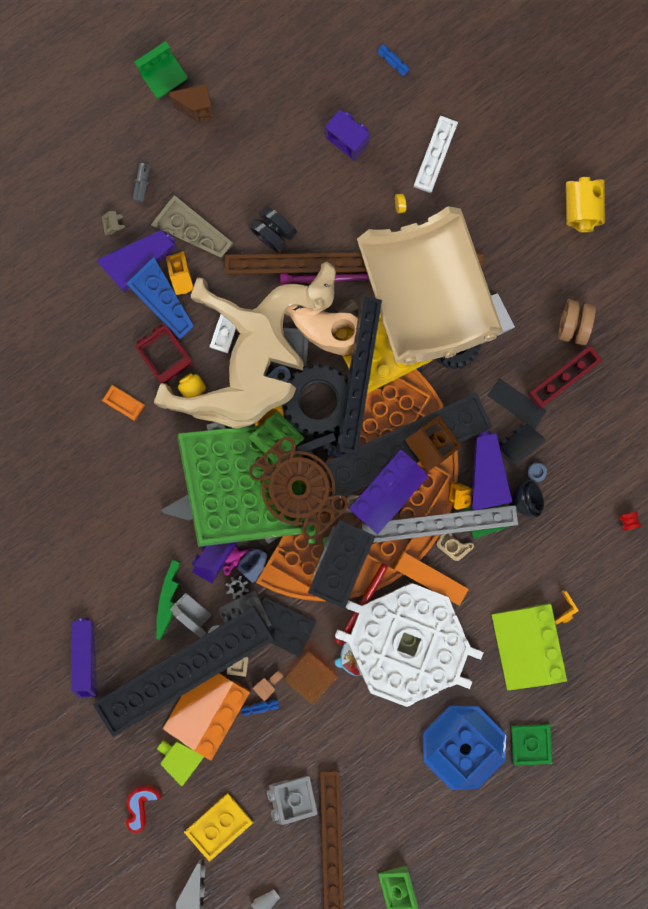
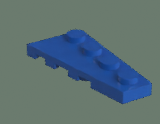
[126,257,193,339]

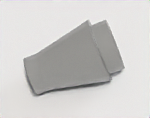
[251,889,280,909]

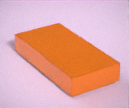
[102,385,145,421]

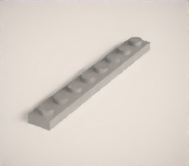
[361,506,518,543]

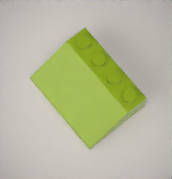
[491,603,567,691]

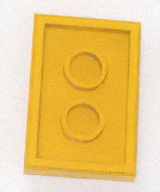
[184,793,254,862]

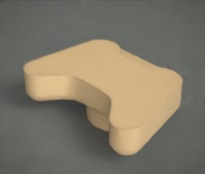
[436,533,474,561]

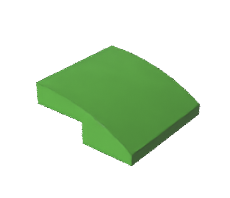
[249,412,304,463]

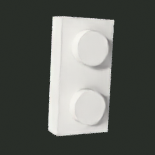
[210,314,237,354]

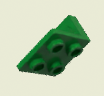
[134,41,188,99]

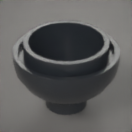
[509,480,544,518]

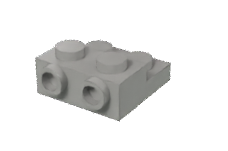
[267,776,318,825]

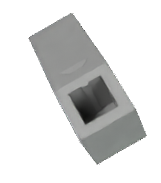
[176,859,206,909]

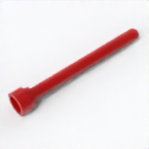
[334,564,388,646]

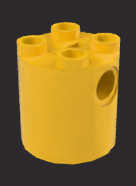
[566,177,605,232]

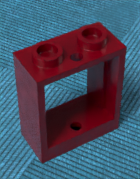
[134,324,194,384]

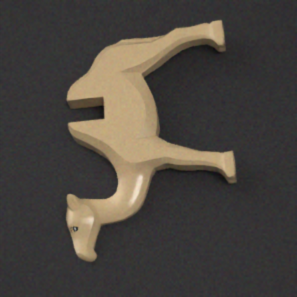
[154,262,336,429]

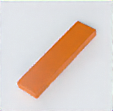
[394,552,469,606]

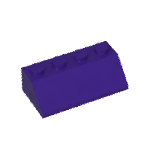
[348,450,428,535]
[192,542,237,584]

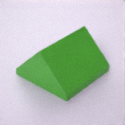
[378,865,418,909]

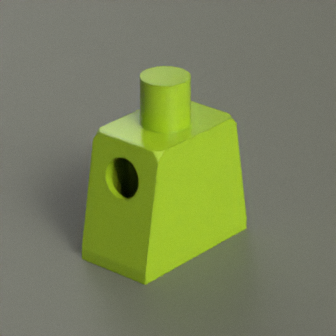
[157,740,204,786]

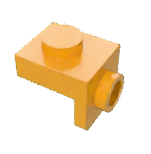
[449,482,473,510]

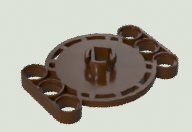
[248,437,349,540]

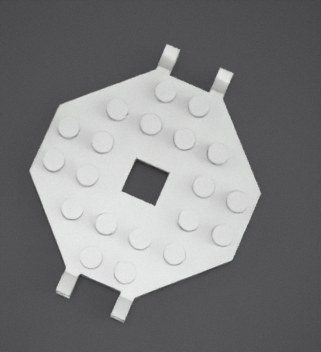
[335,583,484,707]

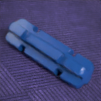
[378,44,409,76]
[241,698,279,716]

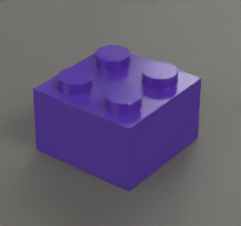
[325,110,369,161]

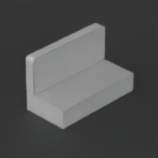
[170,593,211,638]

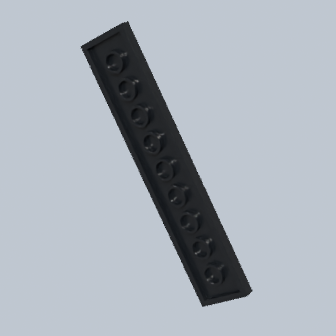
[320,393,492,502]
[93,605,275,737]

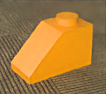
[166,251,194,295]

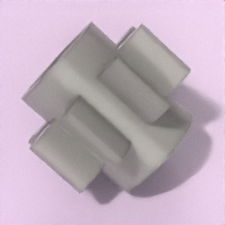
[225,576,249,599]

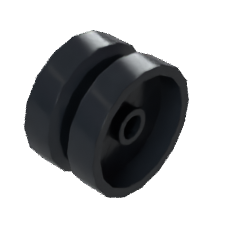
[248,206,297,253]

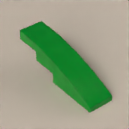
[156,559,181,640]

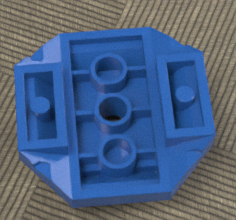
[423,705,506,790]

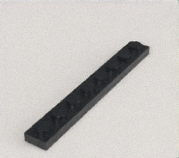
[337,296,382,454]

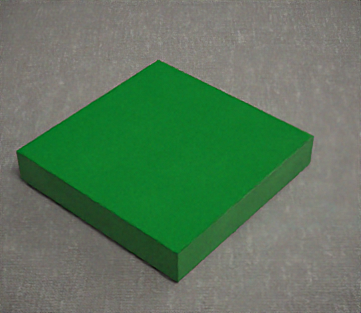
[511,724,552,766]

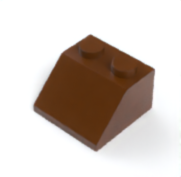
[169,84,214,122]
[405,415,462,472]

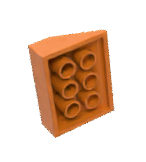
[163,672,251,760]

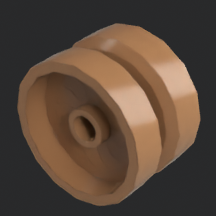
[558,299,596,346]

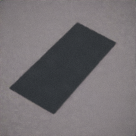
[488,379,547,429]

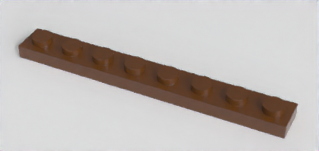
[225,253,368,275]
[320,770,344,909]

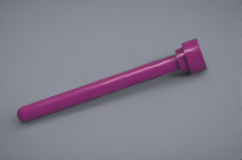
[280,273,370,286]

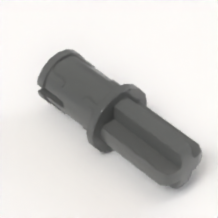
[133,163,151,202]

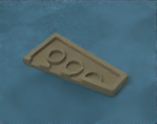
[151,195,234,258]

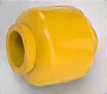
[178,373,206,398]

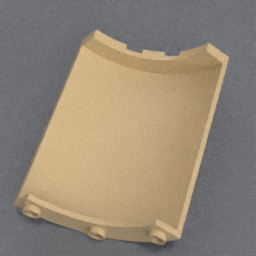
[357,206,503,365]

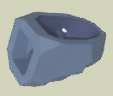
[237,549,267,583]

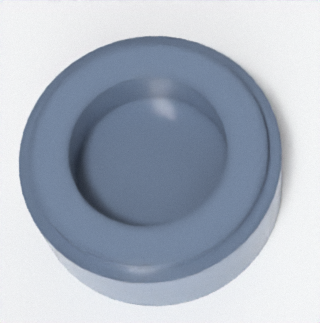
[527,463,547,482]

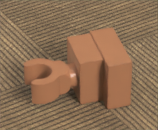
[252,670,283,701]

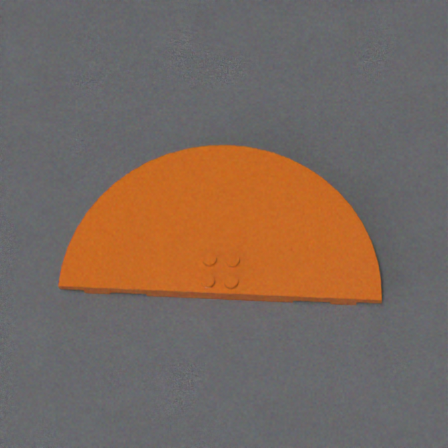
[256,369,458,601]

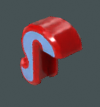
[126,785,163,833]

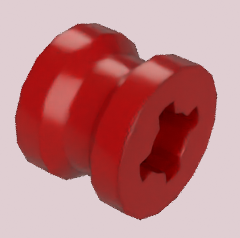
[619,511,641,531]

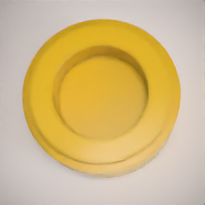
[395,194,406,213]

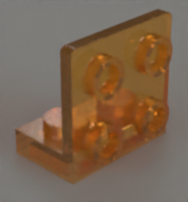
[285,651,338,705]

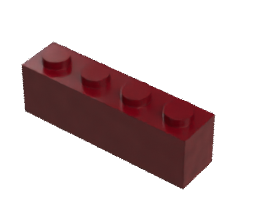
[527,345,603,409]

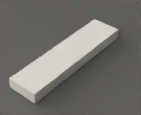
[413,116,458,193]

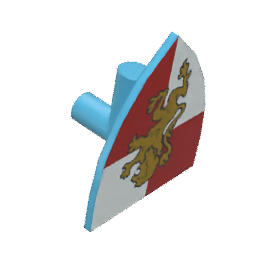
[335,642,362,676]

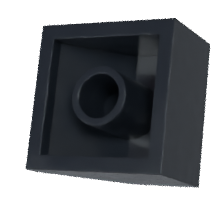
[499,423,546,467]

